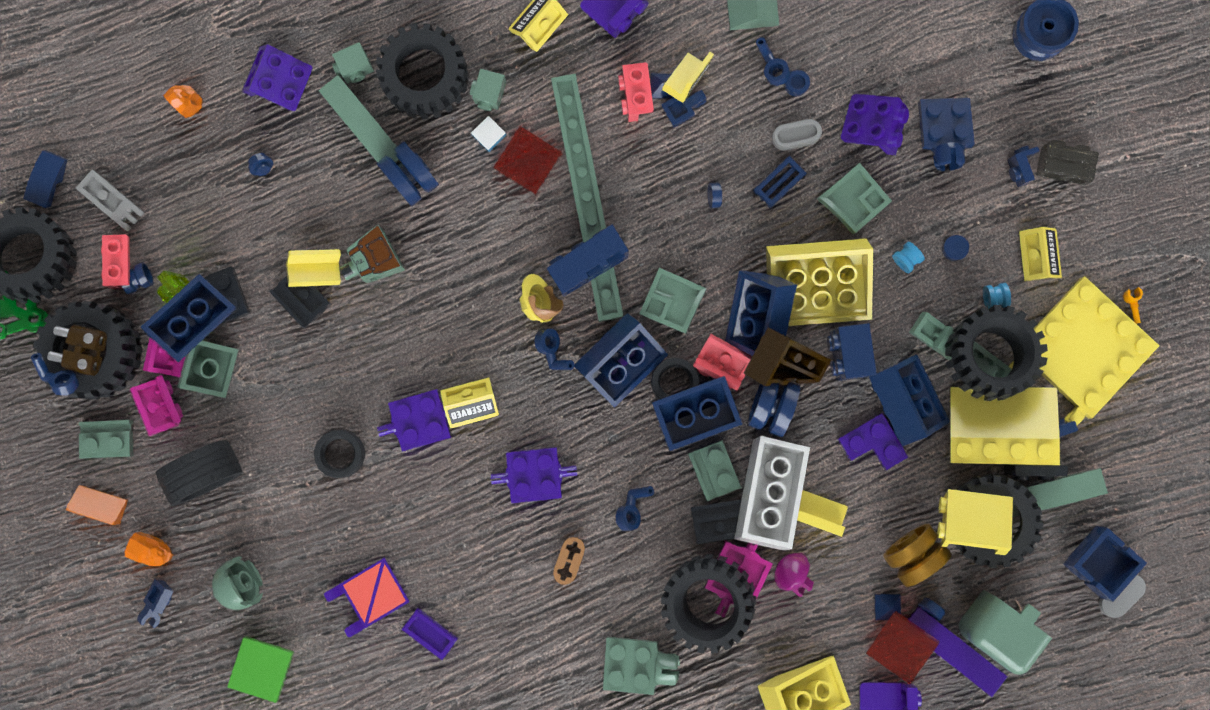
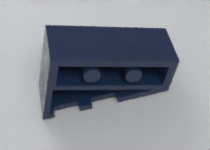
[547,224,629,297]

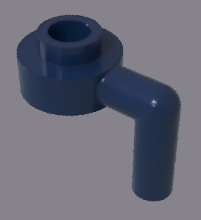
[756,37,790,86]
[534,329,574,370]
[31,353,79,396]
[616,486,654,531]

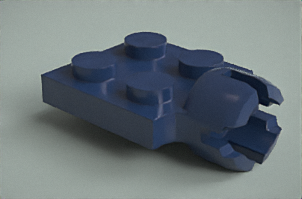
[918,98,975,171]

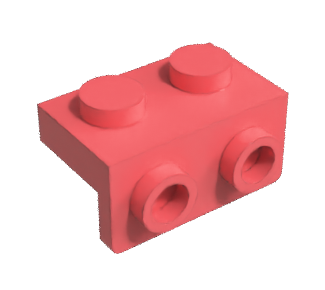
[618,62,654,122]
[101,234,130,290]
[693,334,752,390]

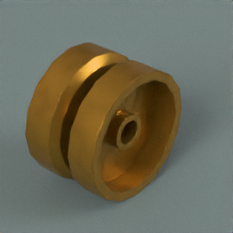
[883,524,952,587]

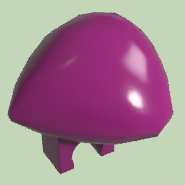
[774,553,814,597]

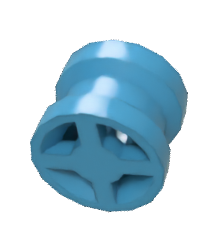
[892,242,925,274]
[983,283,1011,309]

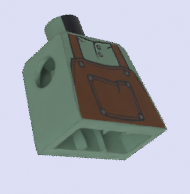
[339,225,405,283]

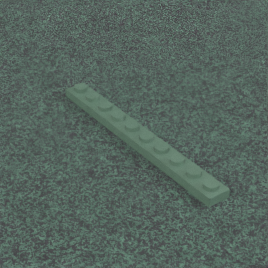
[551,74,623,322]

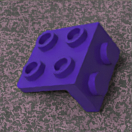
[580,0,649,39]
[841,94,909,155]
[859,682,922,710]

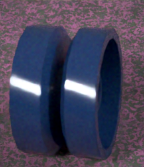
[1012,0,1079,61]
[376,141,439,207]
[747,382,800,437]

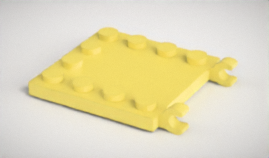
[1009,276,1159,425]

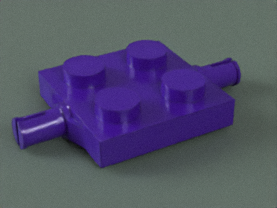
[377,389,452,452]
[491,447,577,503]

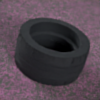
[156,440,243,506]

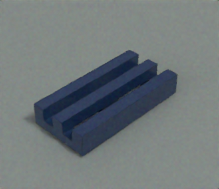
[753,156,807,209]

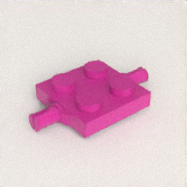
[704,541,773,618]

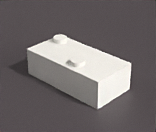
[734,436,810,551]

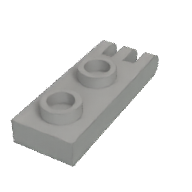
[76,170,144,232]

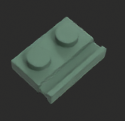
[79,420,133,459]
[688,440,741,501]

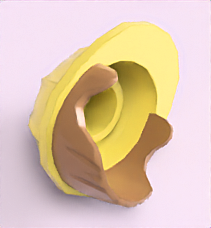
[520,274,564,322]

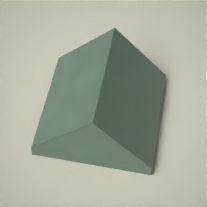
[727,0,779,30]
[177,341,239,398]

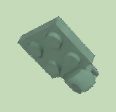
[603,637,680,695]

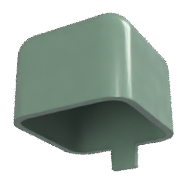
[959,590,1052,675]

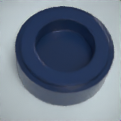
[784,70,810,97]
[707,183,722,208]
[942,235,969,261]
[918,597,945,621]

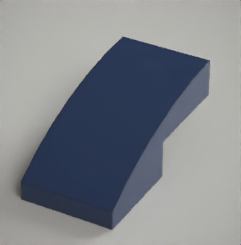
[23,150,68,208]

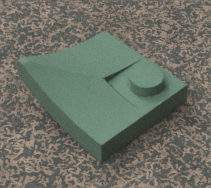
[817,163,892,234]
[640,268,707,334]

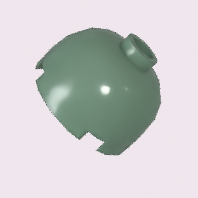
[212,556,263,610]

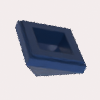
[651,73,673,99]
[874,594,901,620]

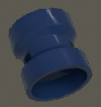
[122,262,154,294]

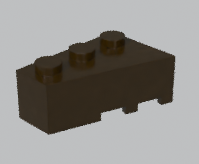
[744,327,831,386]

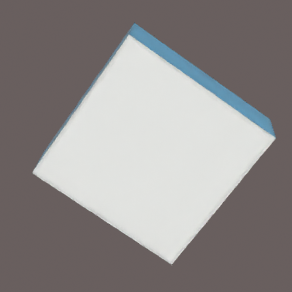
[471,116,506,152]

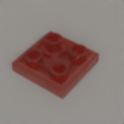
[493,126,562,195]
[866,611,940,684]

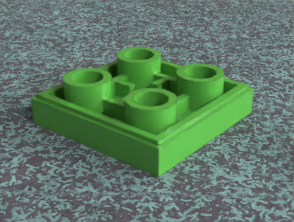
[227,636,294,703]

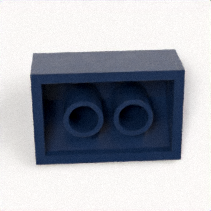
[725,270,797,356]
[141,274,236,362]
[574,313,668,408]
[869,354,950,446]
[652,376,742,451]

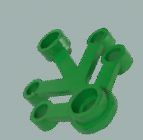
[0,271,48,340]

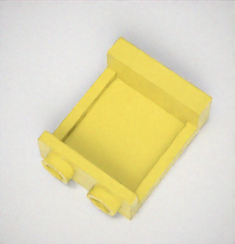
[937,489,1013,555]

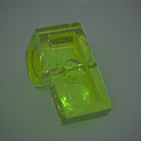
[157,271,190,303]

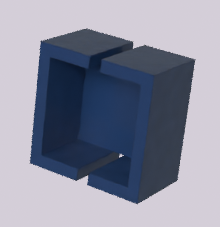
[827,323,877,381]
[1063,526,1147,602]

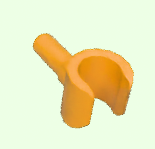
[1123,287,1143,324]

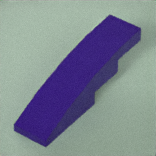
[902,607,1008,697]

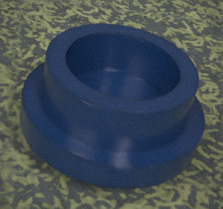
[248,153,273,176]

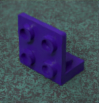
[242,44,313,112]

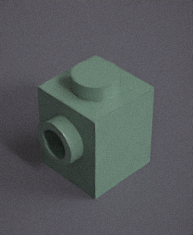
[332,42,374,84]
[470,69,506,111]

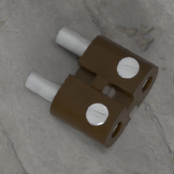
[47,325,107,376]

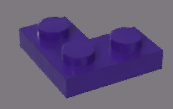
[837,414,908,470]

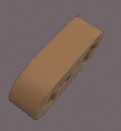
[553,537,585,585]

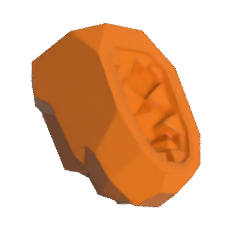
[163,85,203,118]
[124,532,173,566]

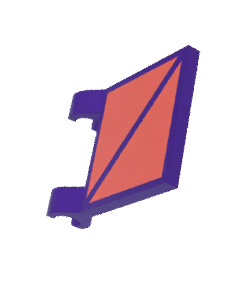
[324,558,410,637]

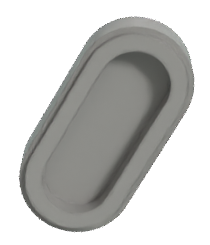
[772,119,822,151]
[1099,575,1146,618]

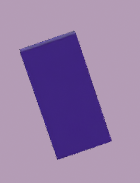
[401,608,458,660]

